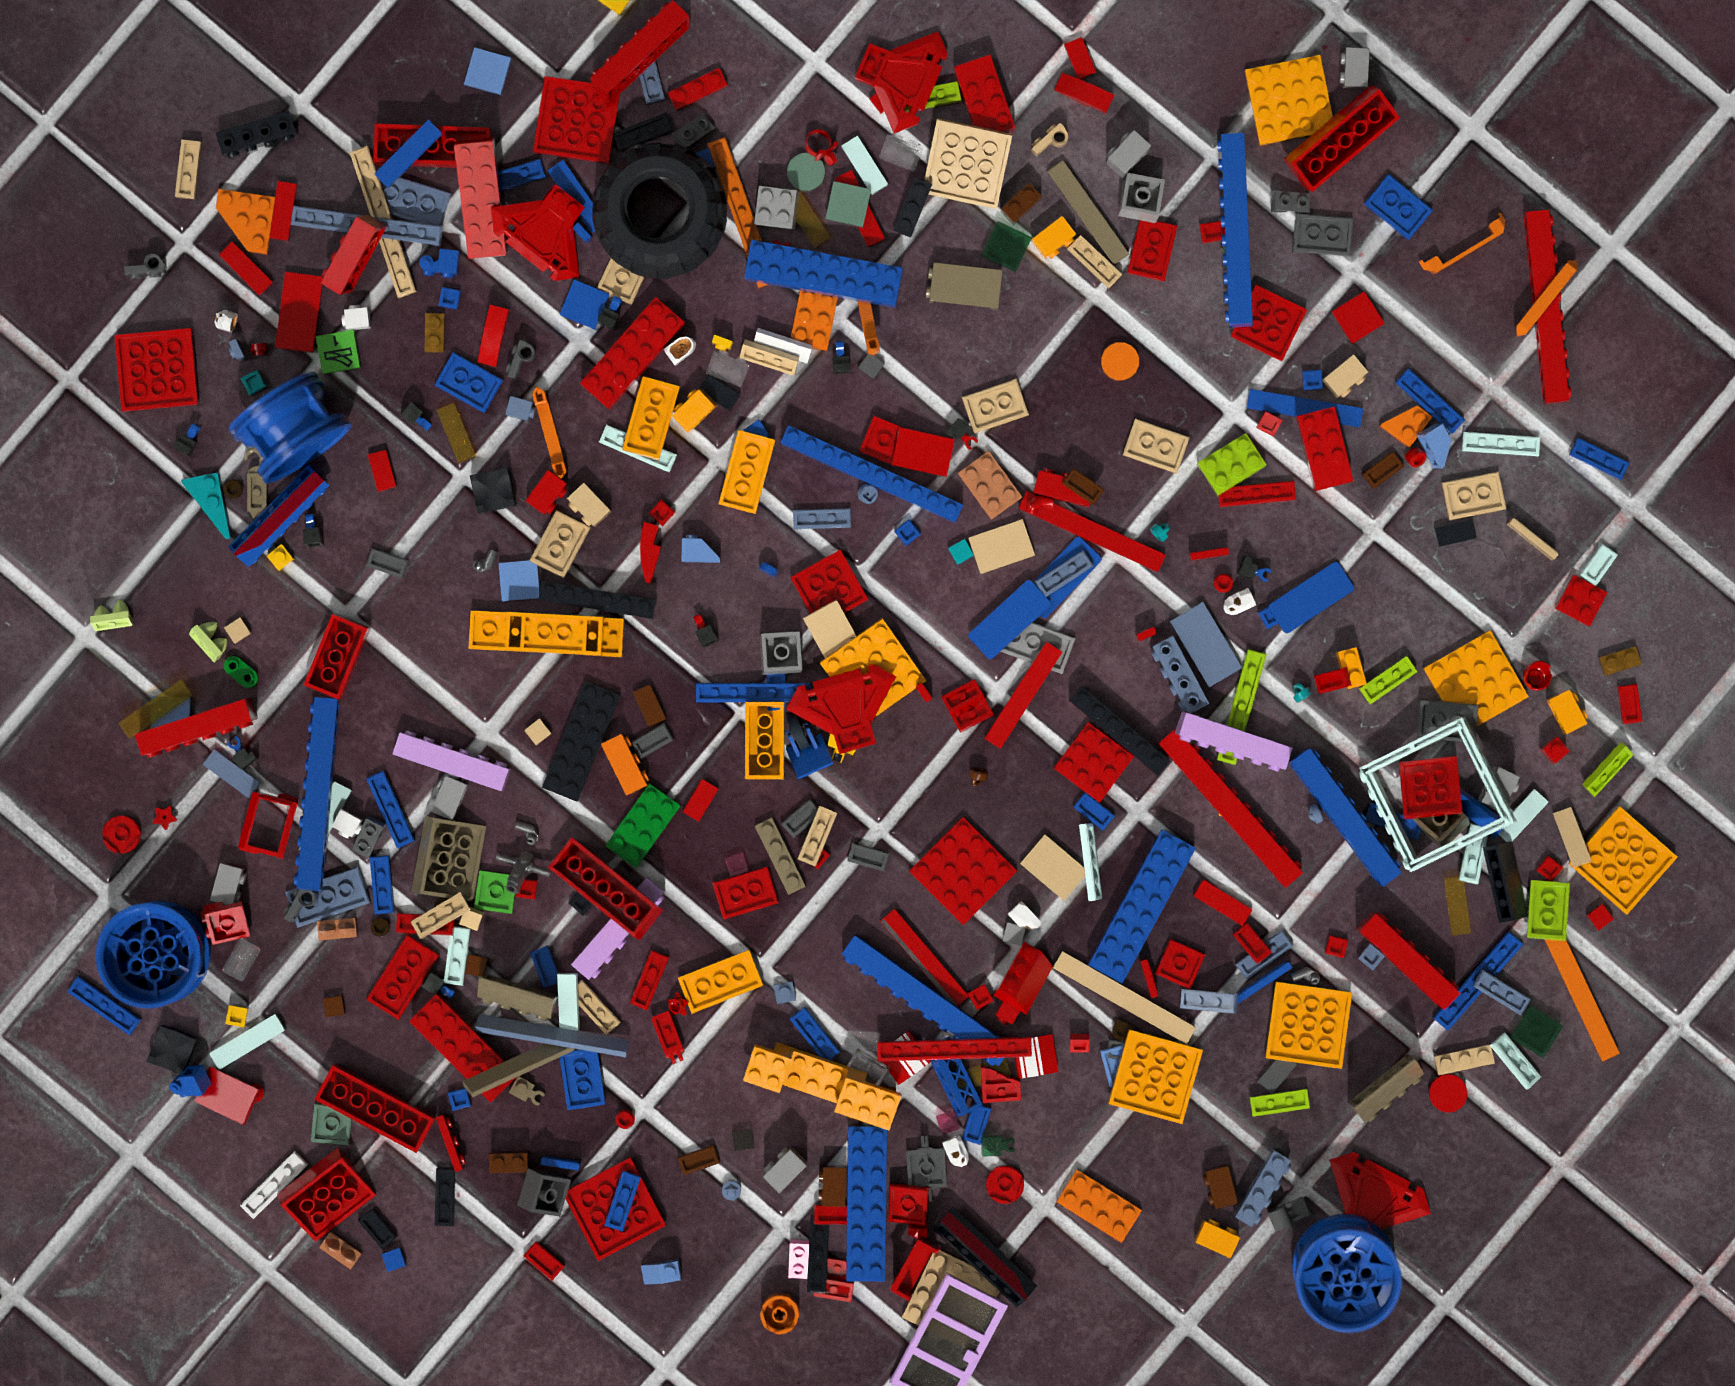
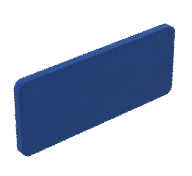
[1033,537,1102,618]
[1268,562,1354,634]
[968,580,1051,659]

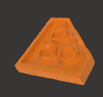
[216,189,275,255]

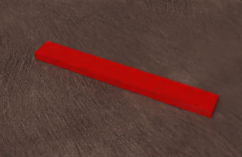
[1018,491,1166,573]
[877,1037,1032,1062]

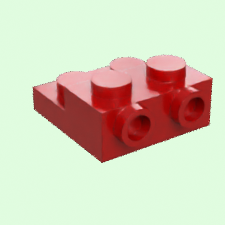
[200,901,250,945]

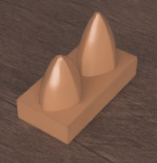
[317,918,358,940]
[319,1231,362,1270]

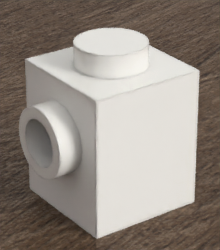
[342,305,371,330]
[332,809,363,839]

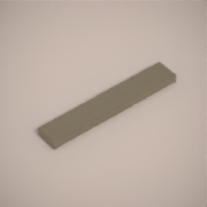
[1047,161,1129,266]
[463,1044,574,1097]

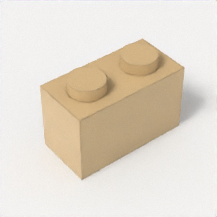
[1322,354,1368,398]
[567,483,611,527]

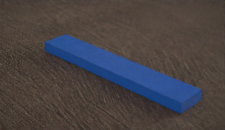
[1246,389,1363,428]
[696,683,811,702]
[1433,931,1523,1031]

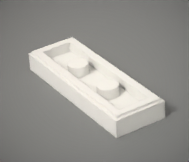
[754,328,813,364]

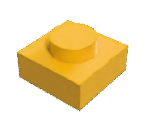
[712,335,733,352]
[267,544,294,571]
[225,1005,249,1027]

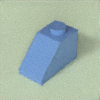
[1417,424,1451,469]
[681,535,721,563]
[641,1258,682,1285]

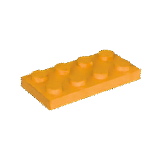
[622,376,680,460]
[719,430,775,514]
[678,950,763,1013]

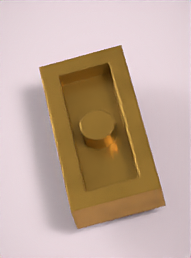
[424,313,445,353]
[1598,646,1642,676]

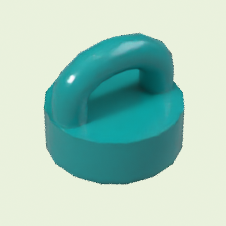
[1150,523,1170,542]
[1293,683,1312,703]

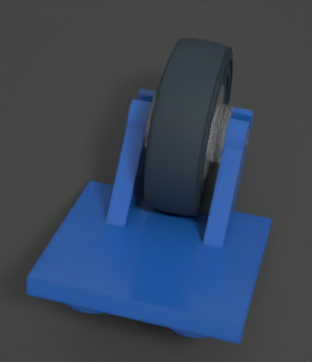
[786,715,833,780]

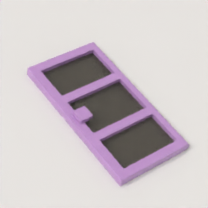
[889,1273,1008,1386]

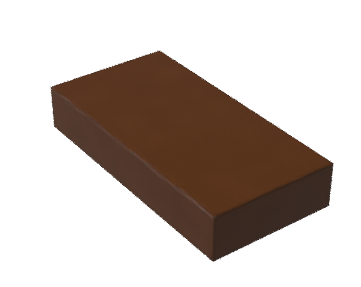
[1362,451,1404,489]
[1062,468,1105,506]
[632,684,666,727]
[677,1145,720,1176]

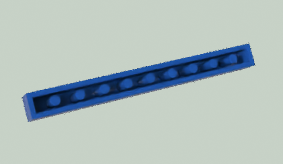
[1218,133,1253,327]
[780,425,963,523]
[294,697,340,892]
[842,934,1004,1066]

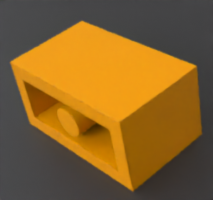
[1031,216,1076,260]
[672,389,718,433]
[1336,647,1367,689]
[1546,689,1588,734]
[1194,1219,1240,1259]

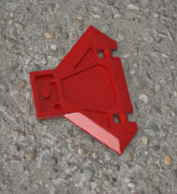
[855,31,948,134]
[491,184,585,281]
[786,664,897,755]
[1329,1152,1431,1229]

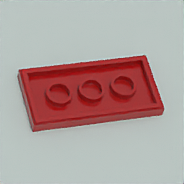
[275,272,323,353]
[366,934,440,1020]

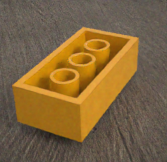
[745,702,785,780]

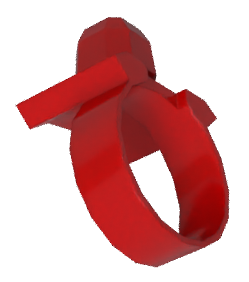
[805,129,839,166]

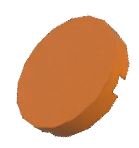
[1101,342,1139,381]

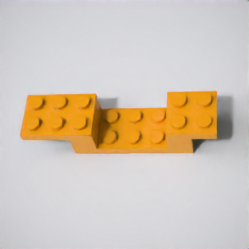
[469,611,624,657]
[743,1042,902,1130]

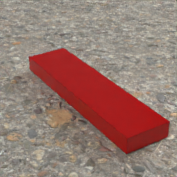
[835,170,885,248]
[1218,481,1296,507]

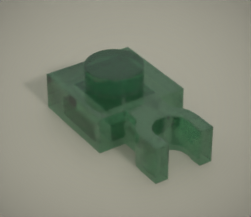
[981,1135,1015,1157]

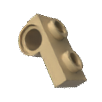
[1031,123,1068,157]

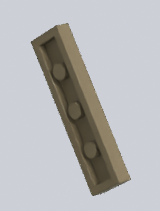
[755,818,806,895]

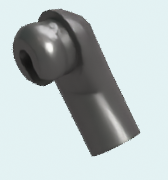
[472,549,498,572]
[515,821,539,845]
[1291,967,1320,985]

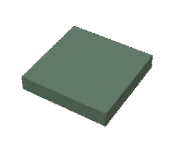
[825,181,871,228]
[311,1103,352,1145]

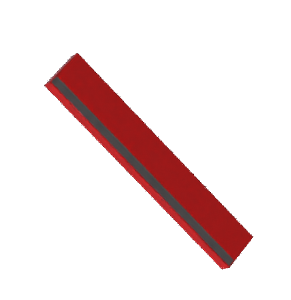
[880,909,969,1006]

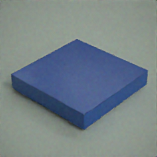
[559,280,610,330]

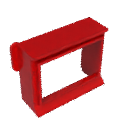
[238,790,298,859]
[890,1237,941,1301]

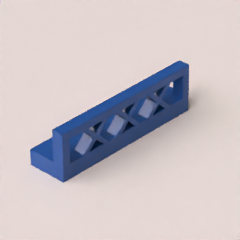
[931,1036,983,1117]

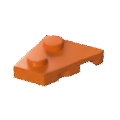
[1379,406,1432,448]

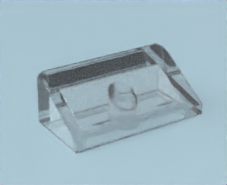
[222,937,261,981]
[847,1048,890,1086]

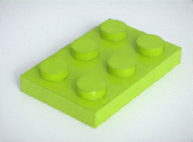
[1197,433,1266,496]
[1527,880,1570,941]

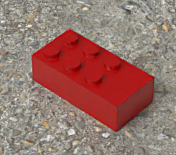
[954,55,1015,133]
[321,214,388,295]
[1295,407,1353,491]
[304,613,371,700]

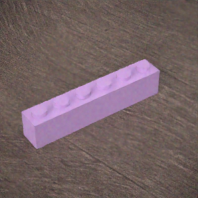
[1175,712,1293,772]
[393,730,511,791]
[571,877,665,980]

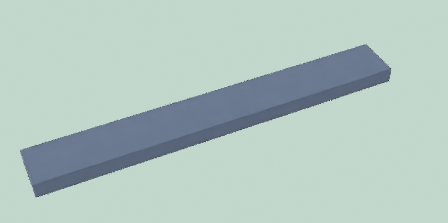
[291,206,443,246]
[475,1014,630,1057]

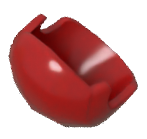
[1523,661,1553,691]

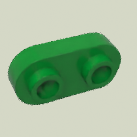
[224,656,259,688]

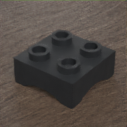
[469,468,516,514]
[146,1025,198,1075]

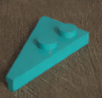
[181,473,232,539]

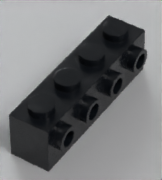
[216,111,298,159]
[1483,841,1528,923]

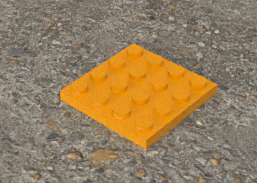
[1245,55,1333,146]
[819,618,926,717]
[1423,630,1529,726]
[1568,806,1677,915]
[1265,982,1352,1069]
[1108,1029,1203,1124]

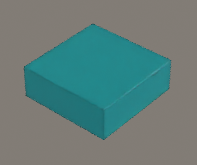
[240,370,267,396]
[948,539,974,565]

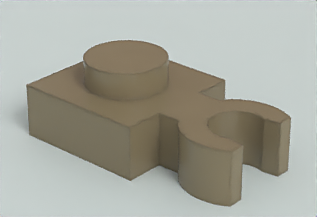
[509,1076,545,1105]

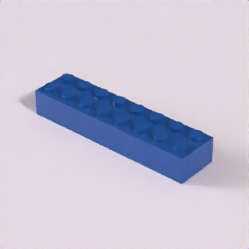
[744,240,903,308]
[1288,748,1401,887]
[1088,829,1196,983]
[846,1125,887,1282]

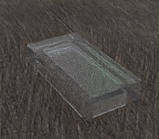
[841,1030,880,1052]

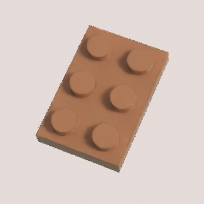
[958,451,1022,520]

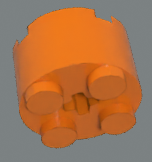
[760,1293,799,1334]

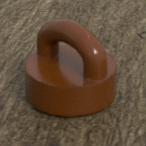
[969,767,988,786]

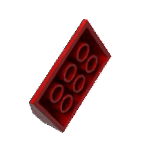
[277,1147,376,1242]

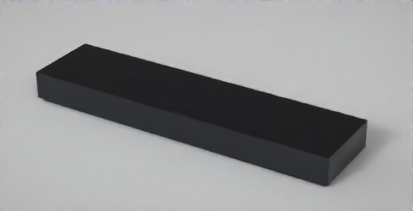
[807,1215,829,1294]

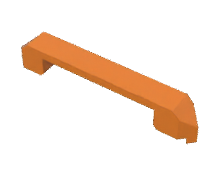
[1419,213,1506,274]
[1515,260,1578,337]
[858,301,880,355]
[532,386,567,479]

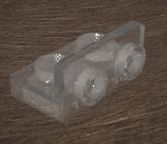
[879,133,923,172]
[706,349,750,387]

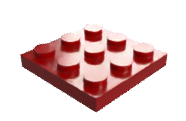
[1230,285,1307,362]
[790,550,868,613]
[1054,722,1134,803]
[1399,756,1463,819]

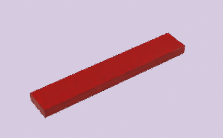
[984,641,1063,749]

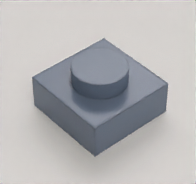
[228,339,247,361]
[1358,943,1385,971]
[774,981,796,1004]

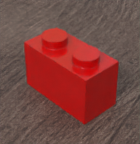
[526,470,568,515]

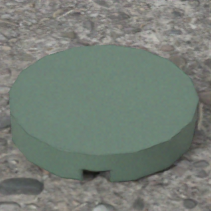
[787,153,825,192]

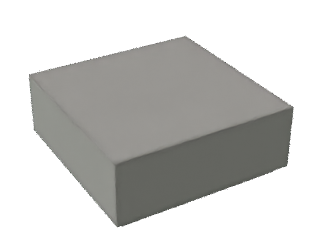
[1002,922,1026,946]

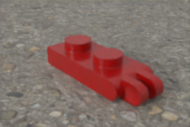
[651,1010,685,1064]

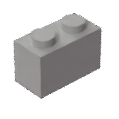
[1339,47,1369,90]
[430,776,469,820]
[210,863,247,905]

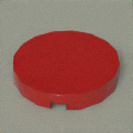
[102,815,141,854]
[1428,1074,1468,1113]
[986,1165,1024,1204]

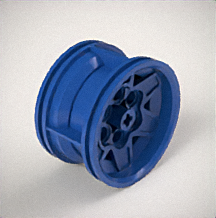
[229,371,352,484]
[96,901,211,1008]
[1292,1214,1402,1333]

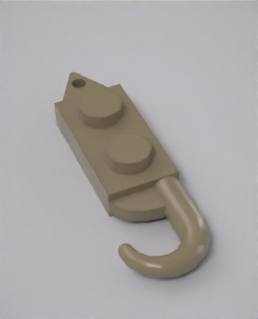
[244,448,268,520]

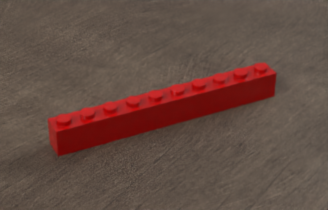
[1523,210,1572,405]
[1157,728,1303,888]

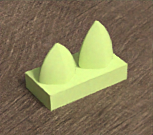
[90,599,133,631]
[189,622,227,663]

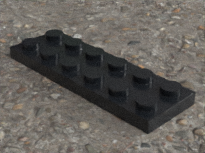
[542,681,621,802]

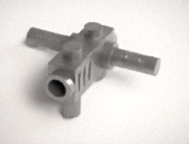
[496,851,552,894]

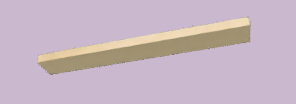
[350,146,417,298]
[1053,951,1196,1044]

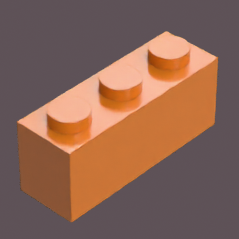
[601,734,649,796]

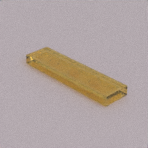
[118,679,193,739]

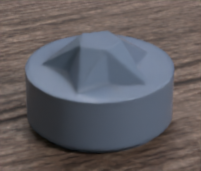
[858,484,878,504]
[1308,804,1323,824]
[722,1180,741,1200]

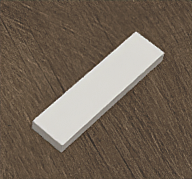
[240,1151,309,1219]

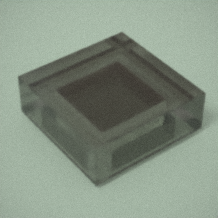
[732,1129,754,1151]

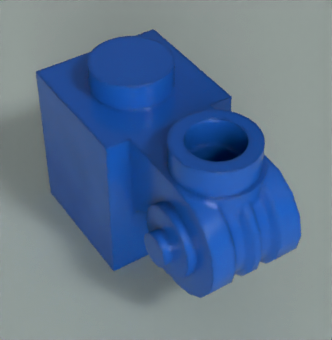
[419,249,461,278]
[169,1065,212,1098]

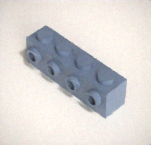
[1151,636,1209,714]
[1233,1148,1291,1227]

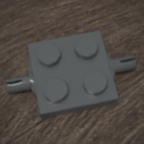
[906,1135,947,1202]

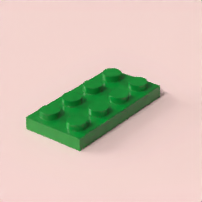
[605,784,681,868]

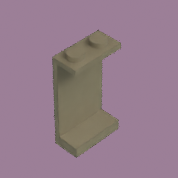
[926,263,1002,310]

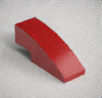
[1054,73,1115,114]
[478,305,510,367]
[640,522,662,584]

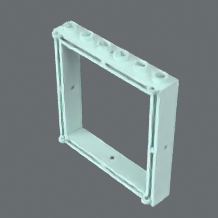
[1359,717,1517,872]

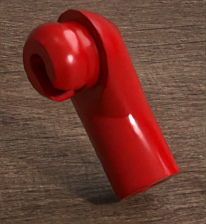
[1026,496,1054,514]

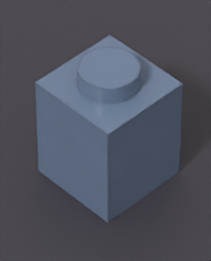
[505,396,536,422]

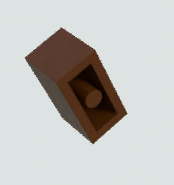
[1000,183,1042,226]
[489,1151,530,1173]
[1202,1164,1238,1209]
[818,1165,847,1207]

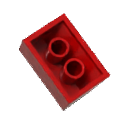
[993,942,1053,1015]

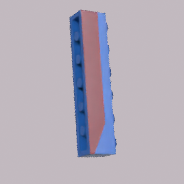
[228,465,329,567]

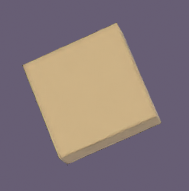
[224,617,252,644]
[524,719,552,745]
[459,907,484,931]

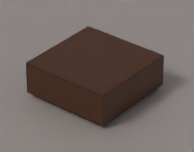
[465,954,488,977]
[323,995,345,1017]

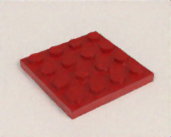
[533,76,620,164]
[114,328,199,412]
[909,817,1017,925]
[566,1157,666,1261]

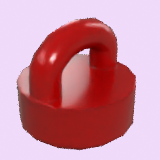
[1405,448,1426,468]

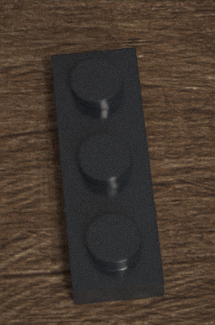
[893,177,933,238]

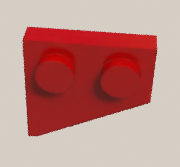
[980,1065,1021,1103]

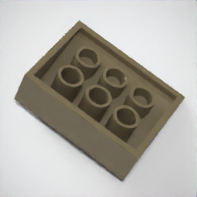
[411,816,486,902]
[477,974,558,1021]
[1348,1054,1424,1122]

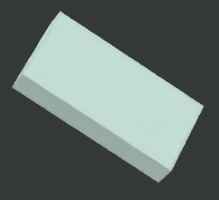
[1580,544,1618,586]

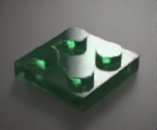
[981,221,1032,273]
[1509,1005,1563,1058]

